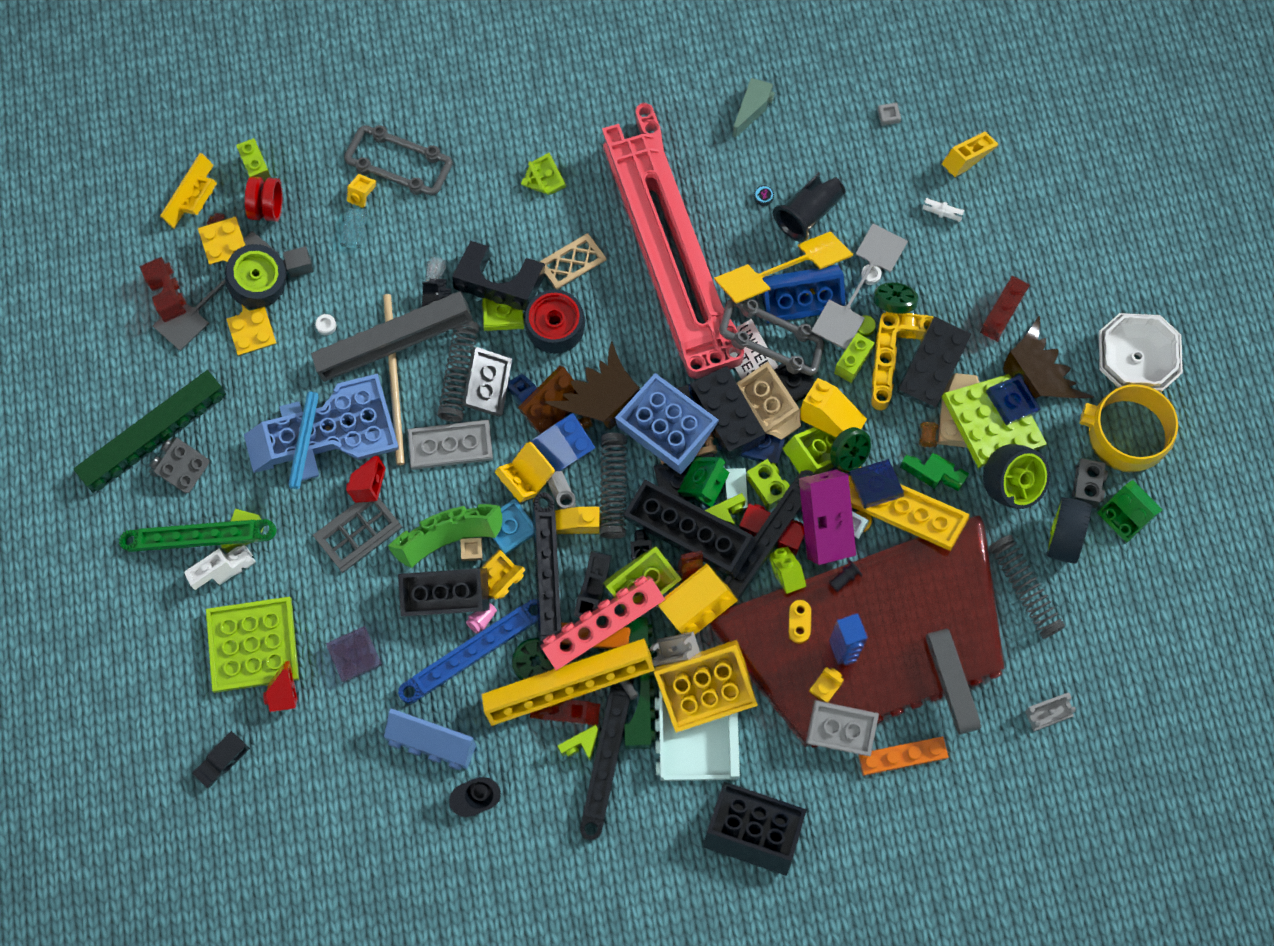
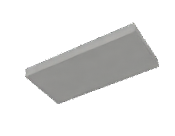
[408,420,493,470]

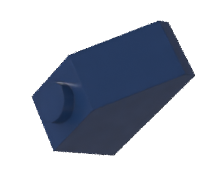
[507,373,537,406]

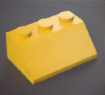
[658,563,738,635]

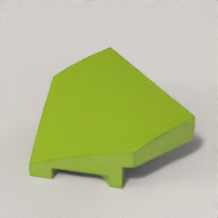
[521,153,567,195]

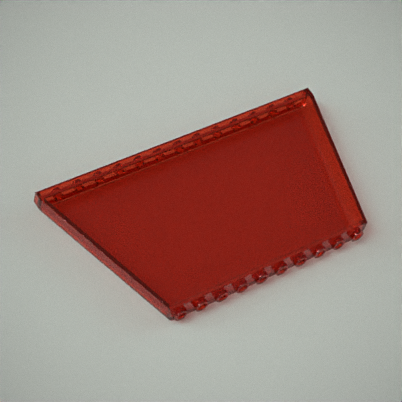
[709,515,1005,748]

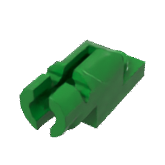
[900,453,969,491]

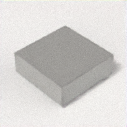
[878,103,901,126]

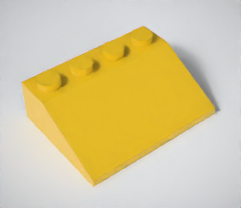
[654,640,758,732]

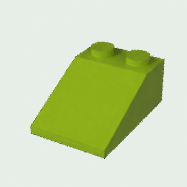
[783,427,837,477]
[603,546,682,610]

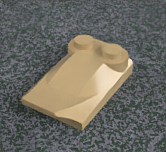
[737,362,801,439]
[938,373,980,448]

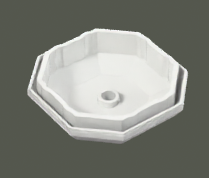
[1099,313,1183,392]

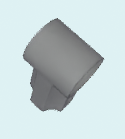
[547,471,576,510]

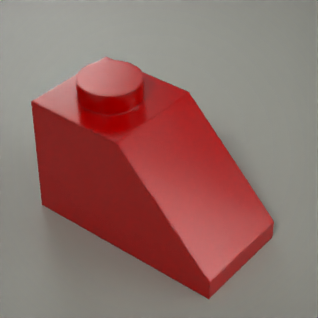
[346,456,386,503]
[263,661,298,712]

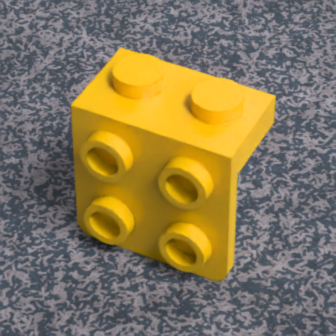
[495,442,555,503]
[481,550,525,600]

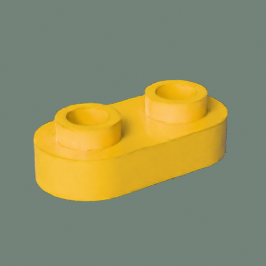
[788,600,811,644]

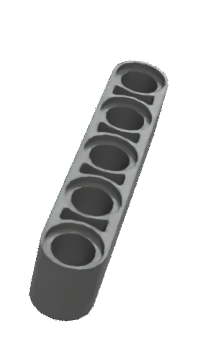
[926,628,981,735]

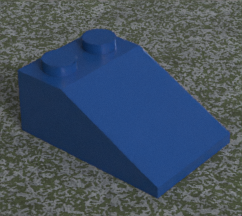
[520,413,595,472]

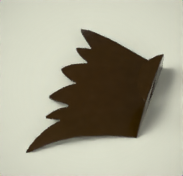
[1003,316,1094,400]
[545,342,640,430]

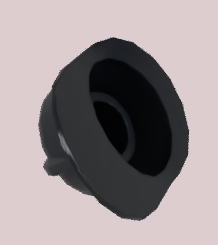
[449,777,501,817]

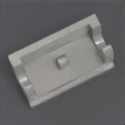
[650,632,700,666]
[1025,692,1076,731]

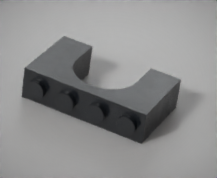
[452,241,545,311]

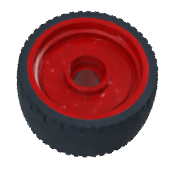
[525,289,585,354]

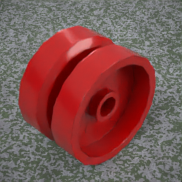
[245,176,283,222]

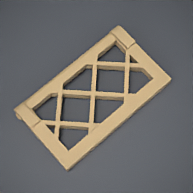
[539,233,607,290]

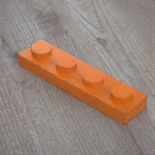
[858,737,949,776]

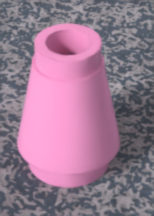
[466,603,497,634]

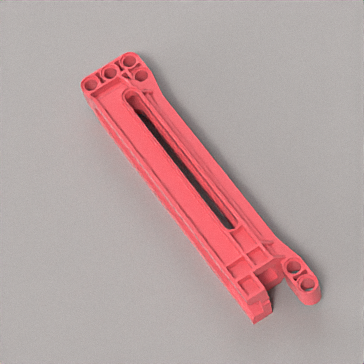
[602,103,744,379]

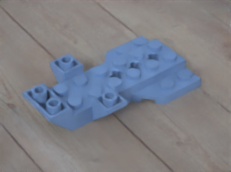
[244,374,399,481]

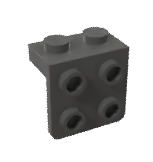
[149,437,209,493]

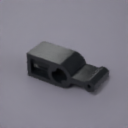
[192,731,250,788]

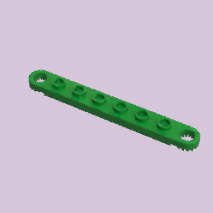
[119,519,277,552]

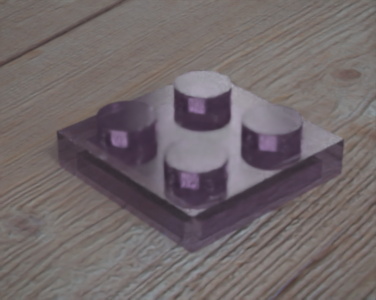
[326,626,382,683]

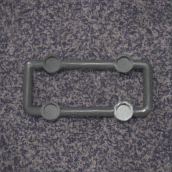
[344,125,453,196]
[719,299,824,376]

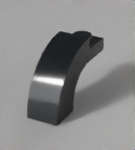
[574,551,612,617]

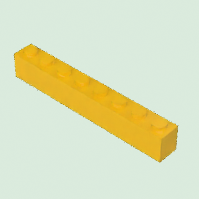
[482,639,655,726]

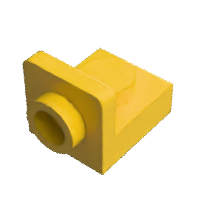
[347,174,376,208]
[809,667,844,703]

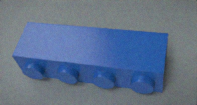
[829,613,867,666]

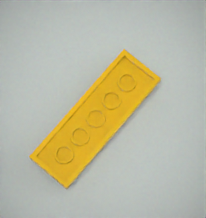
[849,467,969,551]

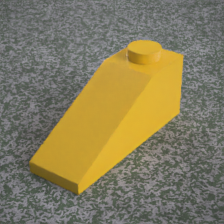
[942,131,999,177]
[555,507,600,534]

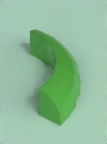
[388,504,502,568]

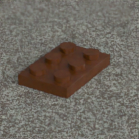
[518,365,578,435]

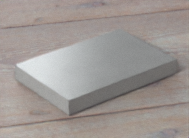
[806,700,879,757]

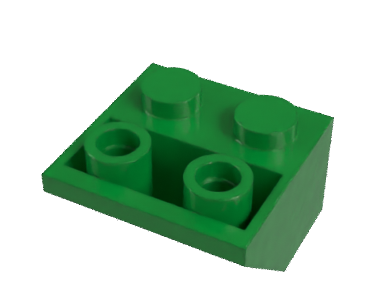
[1097,480,1163,543]

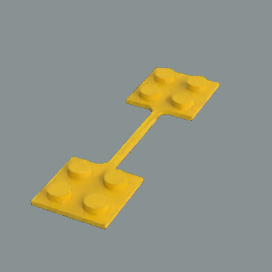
[198,217,277,356]
[714,231,853,304]

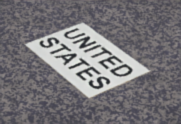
[725,319,778,380]

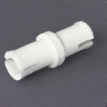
[922,198,964,222]

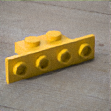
[160,153,217,228]

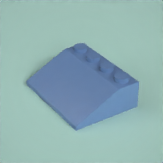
[615,373,719,474]

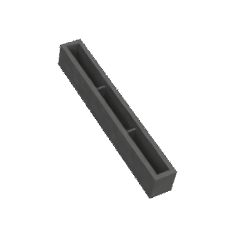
[311,291,473,382]

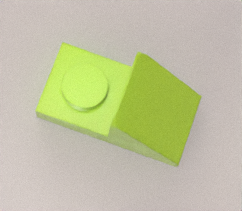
[705,493,746,525]
[557,725,598,761]

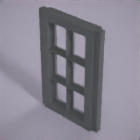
[313,497,403,573]

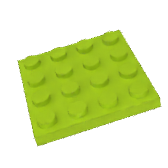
[941,374,1047,468]
[206,597,299,693]

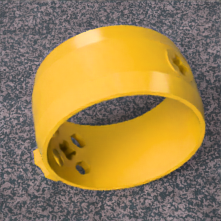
[1079,384,1178,472]

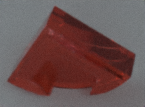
[207,213,226,225]

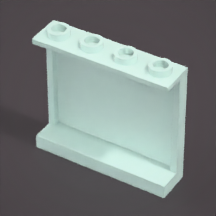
[655,691,740,781]

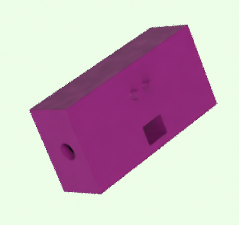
[799,470,856,565]

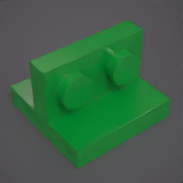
[678,457,730,508]

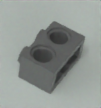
[1071,458,1108,508]

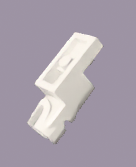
[184,545,256,590]

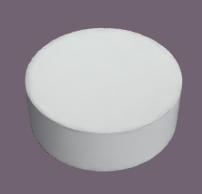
[861,264,882,285]
[315,314,336,335]

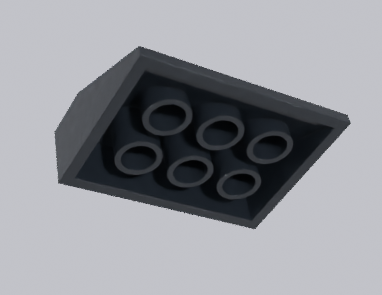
[702,782,807,876]

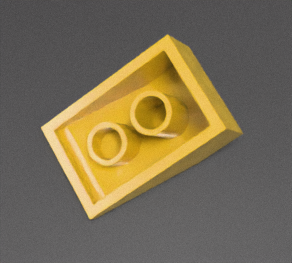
[800,378,867,437]

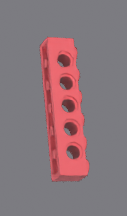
[540,576,665,670]

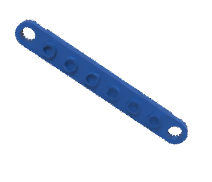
[398,599,538,704]

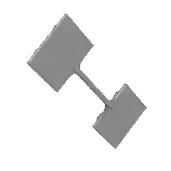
[811,224,908,350]

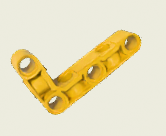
[871,312,933,410]

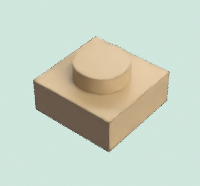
[460,538,483,561]

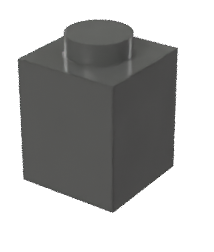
[283,246,314,278]

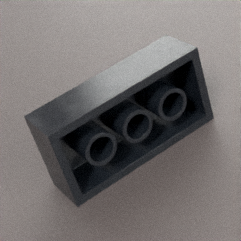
[896,316,971,410]
[690,366,766,460]
[398,568,490,616]

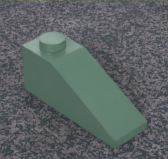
[733,78,775,137]

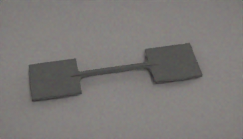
[152,231,280,351]

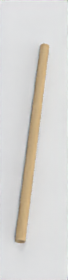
[383,294,405,465]

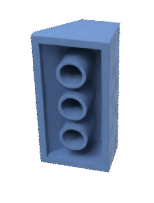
[384,709,476,770]

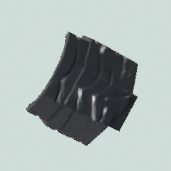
[422,278,452,307]

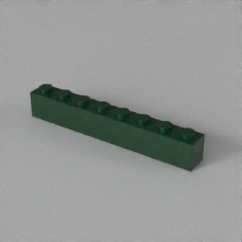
[73,369,226,493]

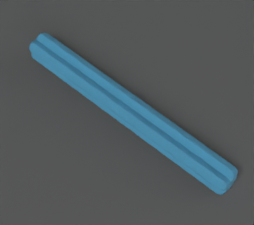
[288,392,318,489]

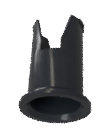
[773,172,846,242]

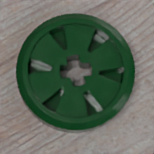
[873,282,918,314]
[830,427,871,473]
[512,638,555,680]

